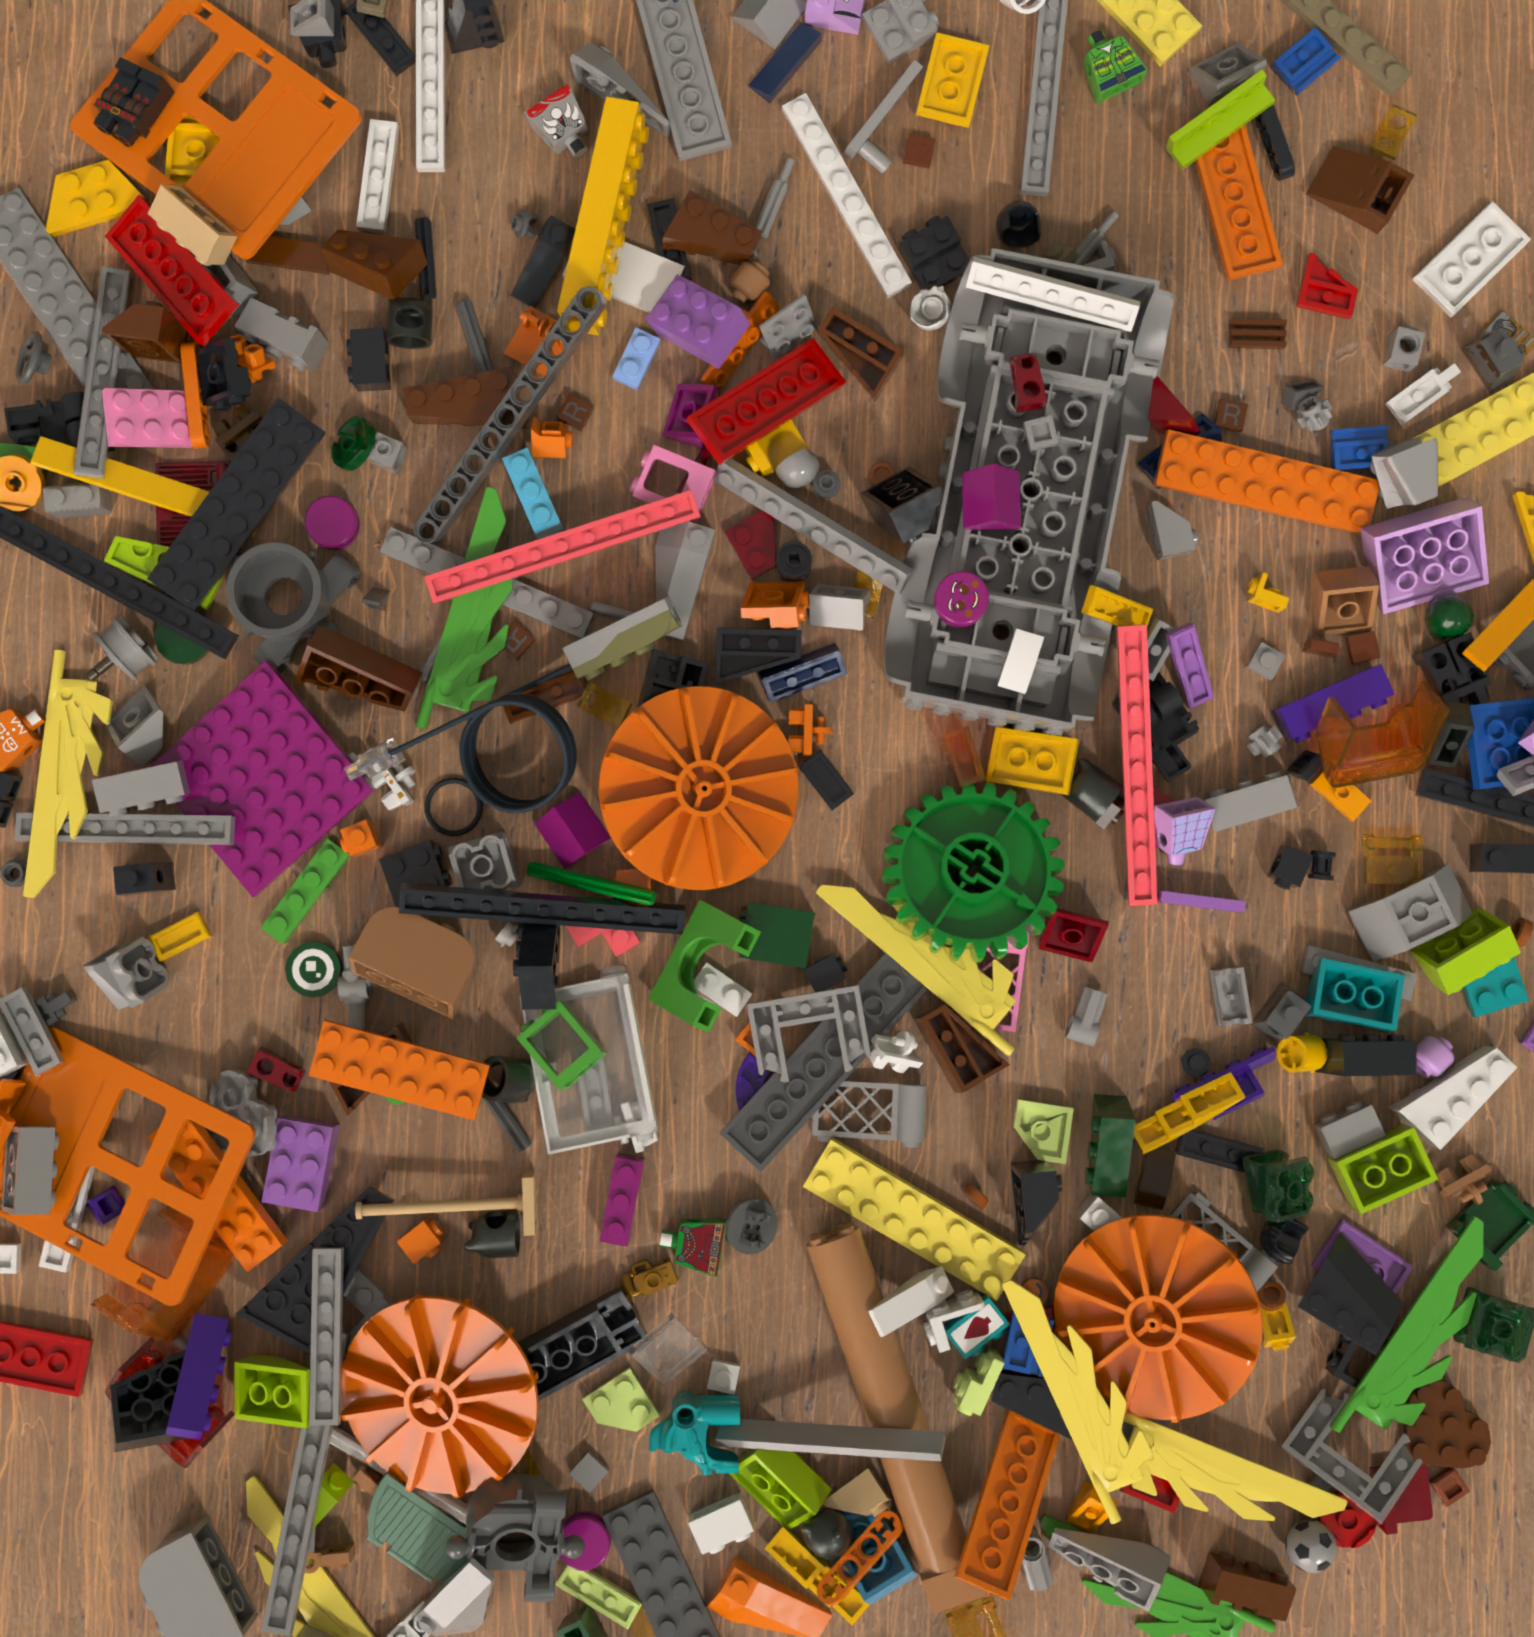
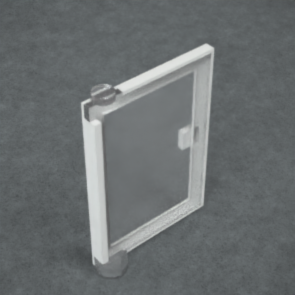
[520,965,659,1155]

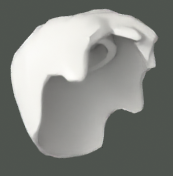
[910,286,951,331]

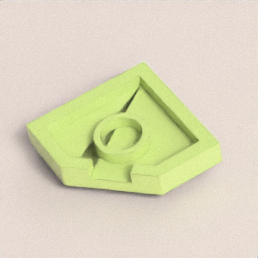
[1013,1099,1074,1164]
[582,1366,661,1432]

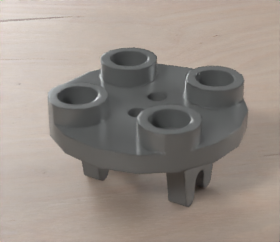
[725,1198,778,1255]

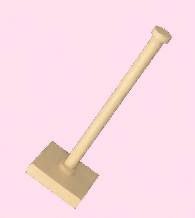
[355,1170,537,1236]

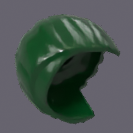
[1425,594,1474,640]

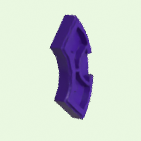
[736,1052,771,1110]

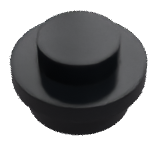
[1182,1048,1210,1077]

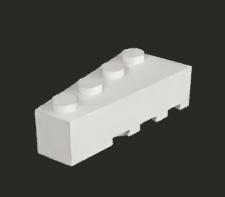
[1389,1045,1518,1150]

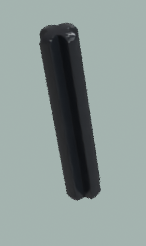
[415,217,437,299]

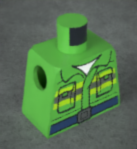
[1083,29,1148,105]

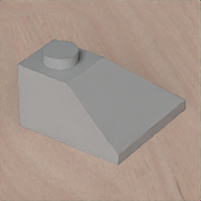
[105,685,163,766]

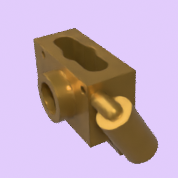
[621,1259,679,1298]

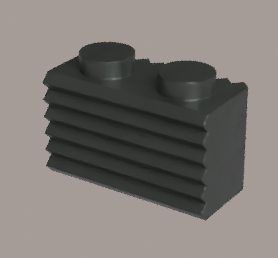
[1425,701,1475,768]

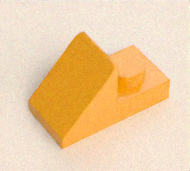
[1066,1481,1118,1533]

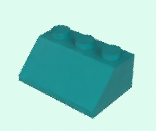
[1305,958,1405,1033]

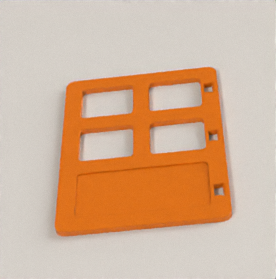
[70,0,362,260]
[0,1026,256,1306]

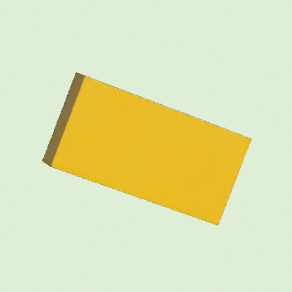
[148,912,212,962]

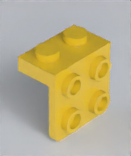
[745,420,808,478]

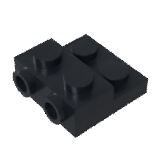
[898,215,970,290]
[196,338,252,411]
[379,840,453,907]

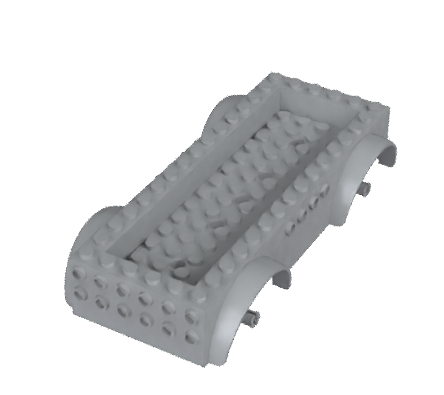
[884,248,1175,736]

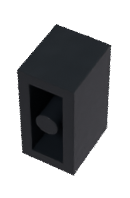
[346,328,391,392]

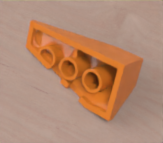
[706,1556,832,1637]

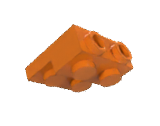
[741,581,810,630]

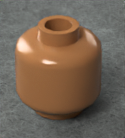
[730,260,770,303]

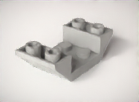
[1347,863,1473,962]

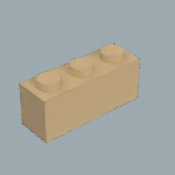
[148,185,238,266]

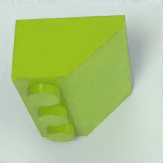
[1409,907,1521,996]
[729,1448,832,1530]

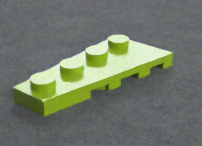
[104,536,227,610]

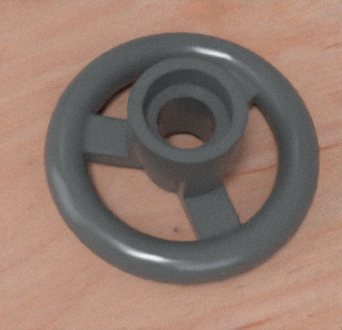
[16,331,51,385]

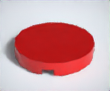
[1318,1490,1376,1548]

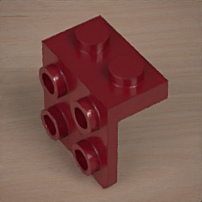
[1369,1465,1433,1535]

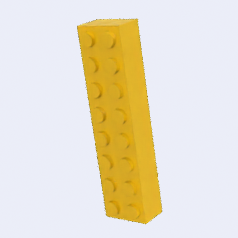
[557,97,649,336]

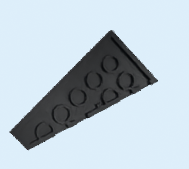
[236,1186,395,1355]

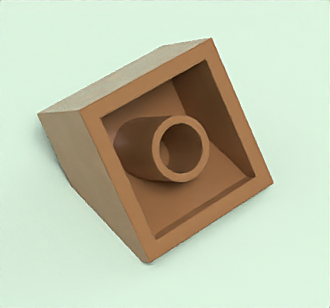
[1311,566,1379,636]

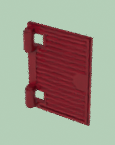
[156,461,231,547]

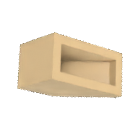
[823,1468,892,1517]

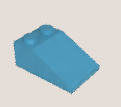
[840,1511,919,1605]

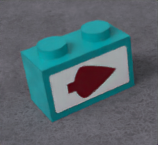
[943,1294,1010,1360]

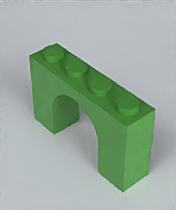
[648,900,761,1033]

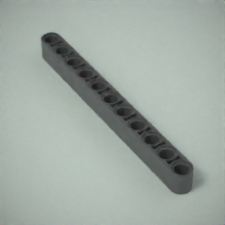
[414,286,606,543]

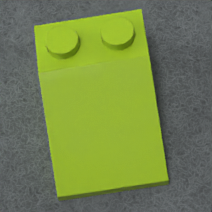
[234,1353,310,1429]

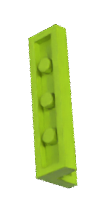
[1166,69,1275,170]

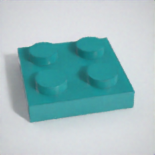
[1463,957,1529,1017]

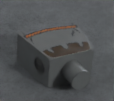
[1461,328,1524,392]
[1251,982,1311,1041]

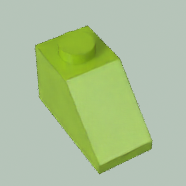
[313,1463,354,1529]

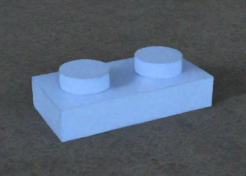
[612,328,661,391]

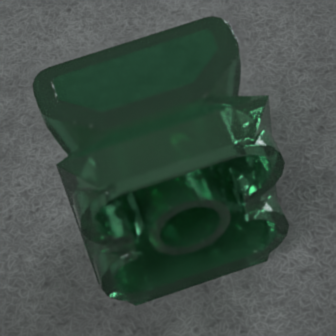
[1243,1149,1314,1222]
[1453,1287,1534,1363]

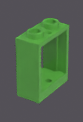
[517,1001,607,1090]

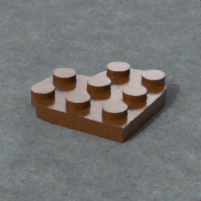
[1403,1380,1491,1468]

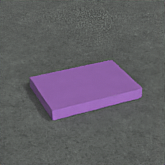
[1310,1218,1414,1294]

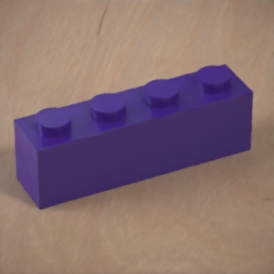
[1272,664,1395,743]
[166,1313,233,1440]

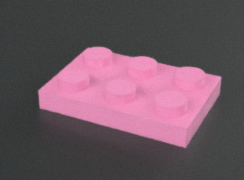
[102,388,193,448]

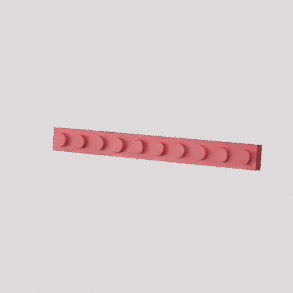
[424,490,701,604]
[1117,624,1158,906]

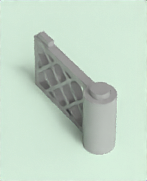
[812,1080,927,1148]
[1169,1191,1278,1292]

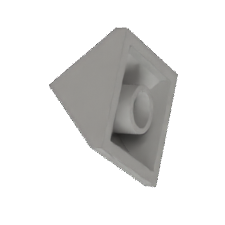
[732,0,807,50]
[1190,43,1267,106]

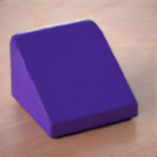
[86,1186,125,1227]

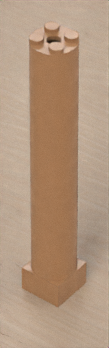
[806,1221,988,1614]

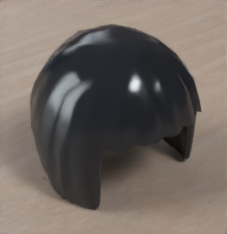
[996,200,1041,248]
[1260,1216,1309,1265]

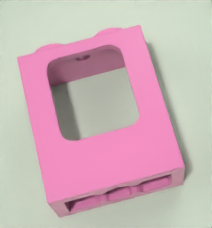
[630,445,716,524]

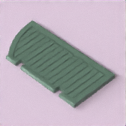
[366,1472,468,1587]

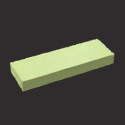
[555,1565,642,1629]

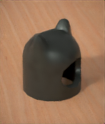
[386,294,433,349]
[1060,758,1123,821]
[482,1056,534,1103]
[463,1211,521,1258]
[801,1509,855,1561]

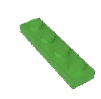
[260,838,351,944]

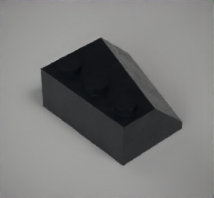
[1010,1160,1062,1247]
[1298,1232,1404,1355]
[110,1349,205,1452]

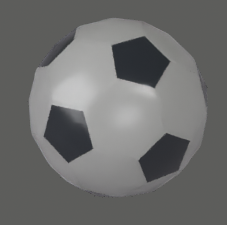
[1285,1519,1338,1574]

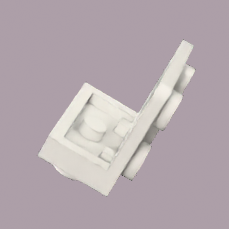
[923,1290,985,1353]

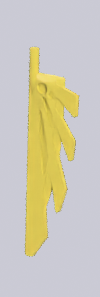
[23,650,113,898]
[816,885,1016,1057]
[1002,1280,1153,1524]
[1109,1406,1347,1521]
[246,1475,375,1637]

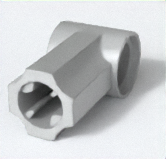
[1065,987,1108,1047]
[1022,1528,1053,1591]

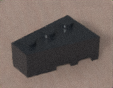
[445,0,505,54]
[716,627,802,684]
[513,923,561,1010]
[1315,1034,1416,1076]
[990,1368,1072,1440]

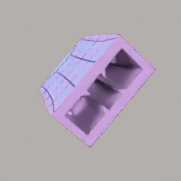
[1154,797,1215,865]

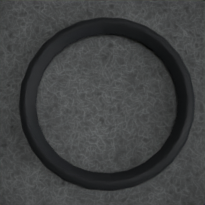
[424,778,483,836]

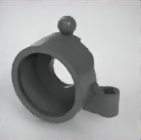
[226,542,362,673]
[445,1474,585,1602]

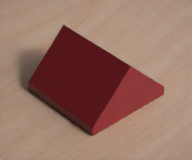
[1148,376,1201,436]
[1038,908,1109,963]

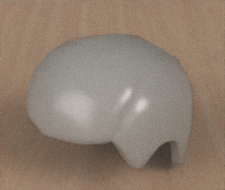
[775,449,820,488]

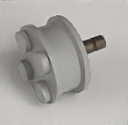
[85,615,159,682]

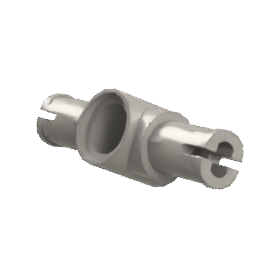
[337,945,371,1029]

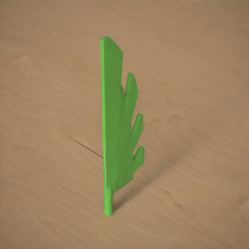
[415,487,513,729]
[1330,1216,1484,1433]
[1040,1514,1276,1637]

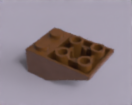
[1305,146,1414,234]

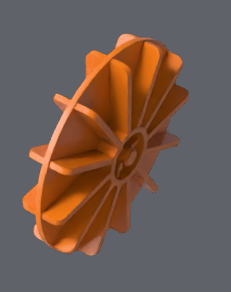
[598,686,799,890]
[1054,1213,1263,1423]
[341,1293,539,1498]

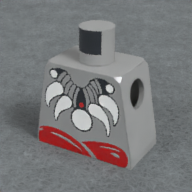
[524,84,589,158]

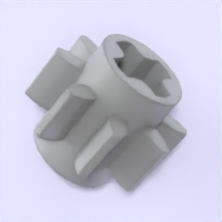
[1296,396,1333,431]
[1247,724,1283,758]

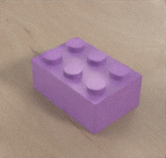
[646,274,750,369]
[262,1114,340,1212]

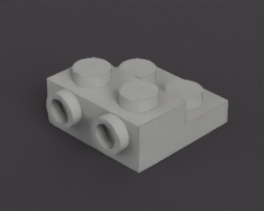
[861,0,939,65]

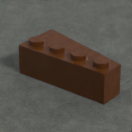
[402,366,526,429]
[294,625,423,712]

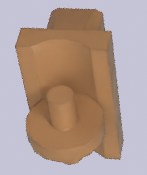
[1436,1154,1492,1205]

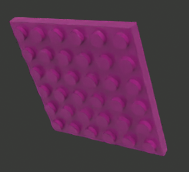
[150,661,376,897]

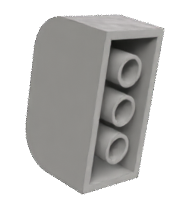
[139,1515,258,1637]

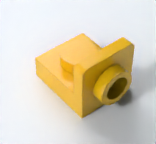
[1247,572,1290,613]
[1261,1303,1296,1350]

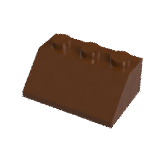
[102,301,189,364]

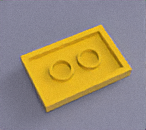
[916,32,990,128]
[986,727,1079,795]

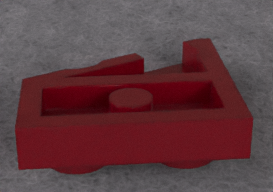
[724,510,776,580]

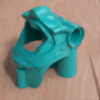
[649,1390,740,1476]

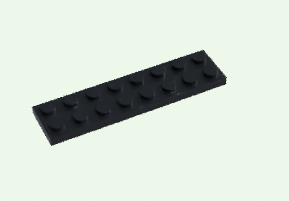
[147,397,326,612]

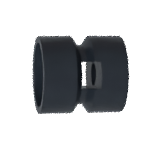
[776,541,812,582]

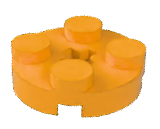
[0,454,45,511]

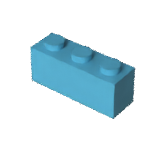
[502,447,564,539]

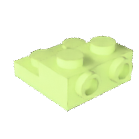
[953,1346,1005,1416]

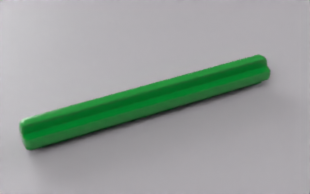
[526,862,656,905]

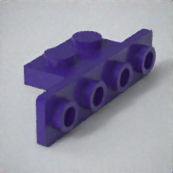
[1172,1047,1276,1120]

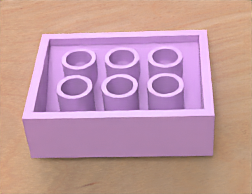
[1361,497,1489,614]

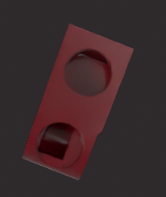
[1010,353,1048,413]
[246,1046,306,1092]

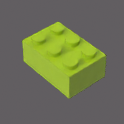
[1328,1123,1438,1214]

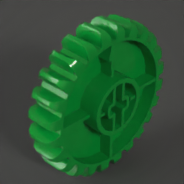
[882,781,1065,963]

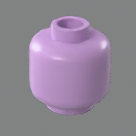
[1416,1036,1454,1078]

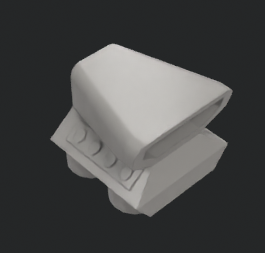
[1370,437,1438,509]
[448,831,521,890]
[83,936,168,1010]

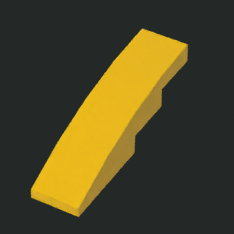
[1134,1072,1245,1155]
[764,1526,870,1626]

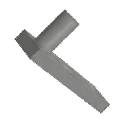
[843,60,923,174]

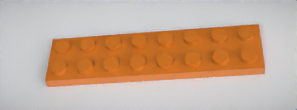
[1153,429,1380,535]

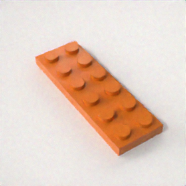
[1185,119,1283,282]
[309,1020,491,1121]
[147,1119,288,1272]
[954,1409,1060,1600]

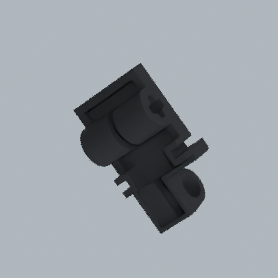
[4,392,115,452]
[1112,672,1199,783]

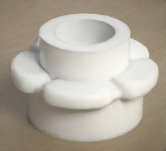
[495,922,519,948]

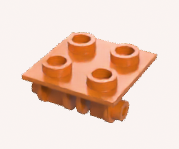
[503,306,575,377]

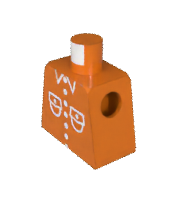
[0,708,46,773]

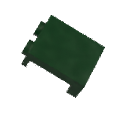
[739,902,815,969]
[1446,1179,1534,1272]

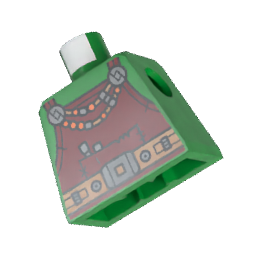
[660,1218,726,1277]

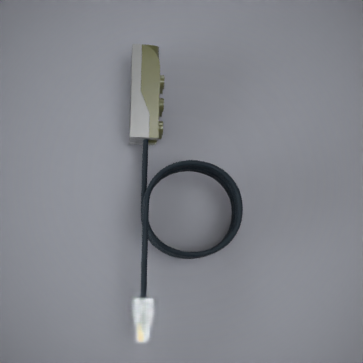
[344,597,682,814]

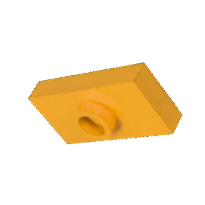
[1309,764,1372,822]

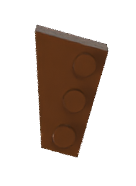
[661,190,763,265]
[321,230,427,300]
[818,306,904,402]
[1198,1551,1296,1622]

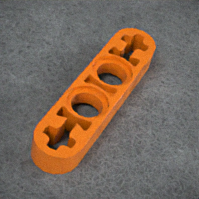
[180,341,210,449]
[817,1511,903,1606]

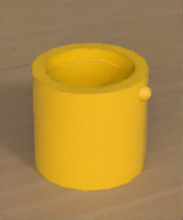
[1277,1032,1327,1073]

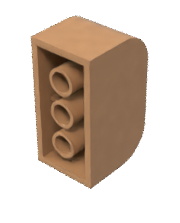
[348,907,474,1019]

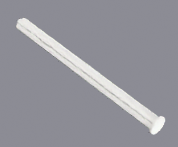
[330,1425,467,1525]

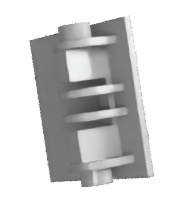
[759,294,817,360]

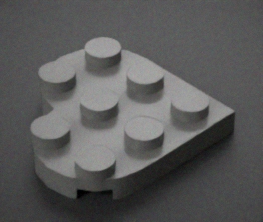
[209,1069,277,1157]

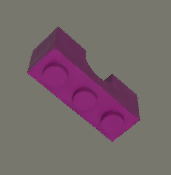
[599,1153,645,1247]

